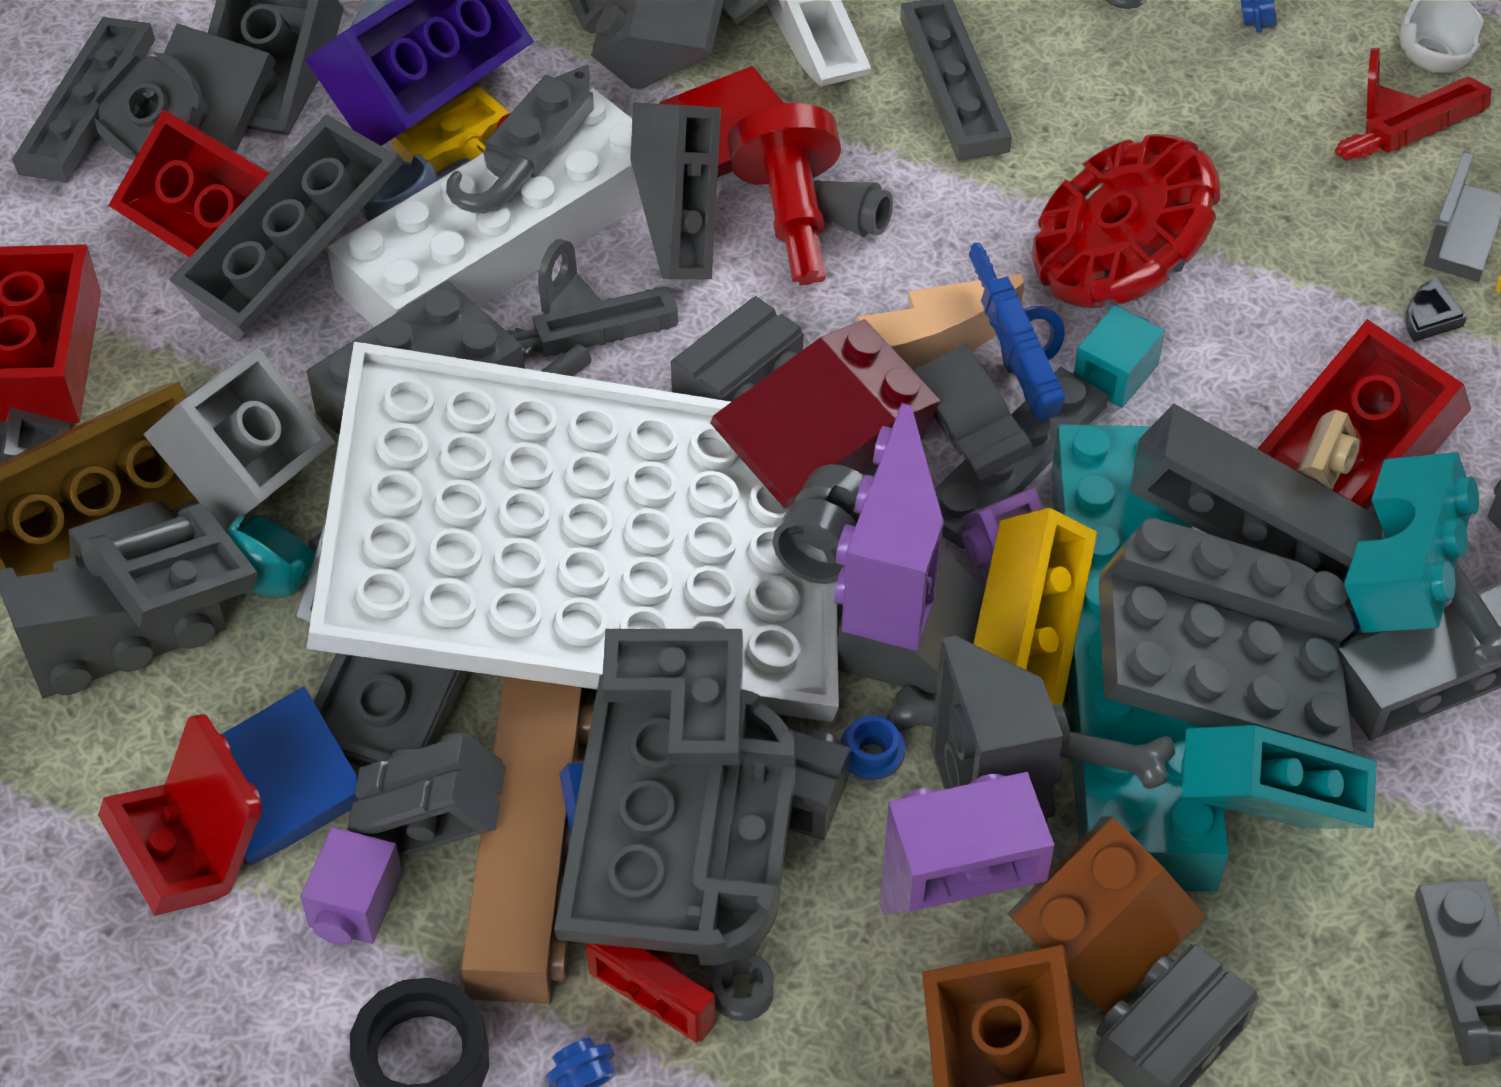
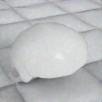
[1399,0,1483,73]

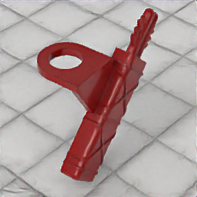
[1335,48,1492,161]

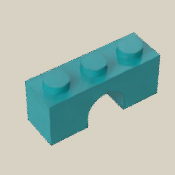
[1344,452,1479,632]

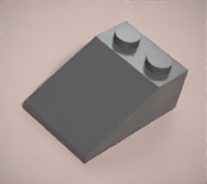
[208,0,344,135]

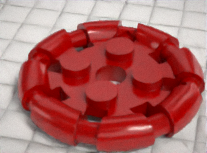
[1032,134,1221,308]

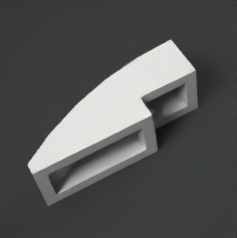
[767,0,871,87]

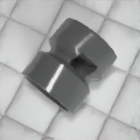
[772,464,863,584]

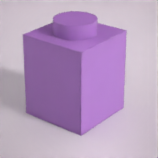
[300,827,403,945]

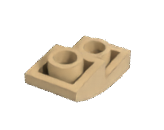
[1297,410,1360,490]

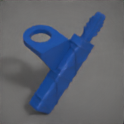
[969,242,1065,421]

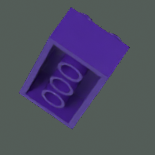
[305,0,534,146]

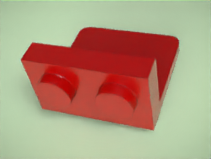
[98,714,262,916]

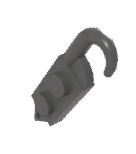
[446,65,594,213]

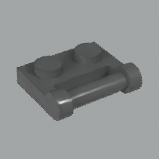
[81,503,258,629]

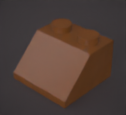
[1007,816,1207,1014]
[922,945,1085,1087]

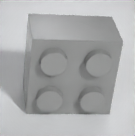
[143,346,336,530]

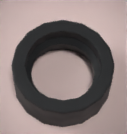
[350,978,489,1087]

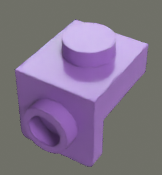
[962,487,1043,573]

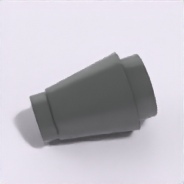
[814,180,893,237]

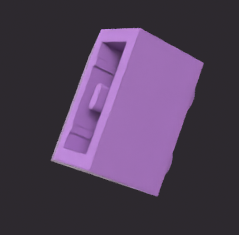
[834,403,943,651]
[879,772,1054,915]

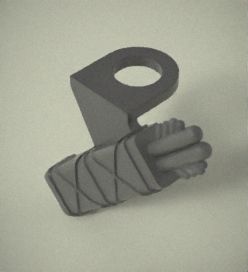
[507,239,679,357]

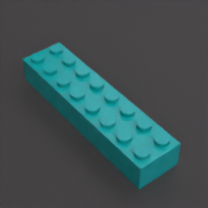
[1052,425,1229,892]

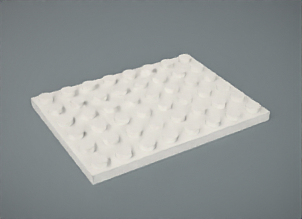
[306,342,839,722]

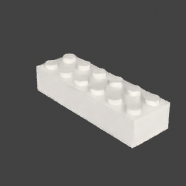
[326,88,642,327]

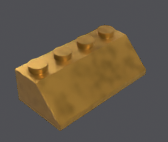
[0,382,197,577]

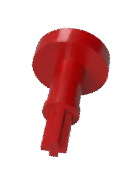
[727,103,841,286]

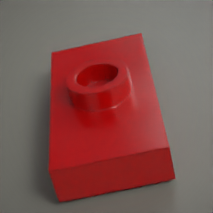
[586,943,716,1043]

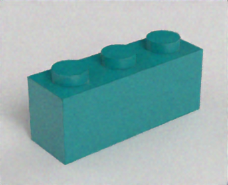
[1181,725,1377,829]

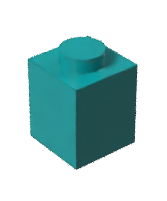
[1073,305,1165,408]

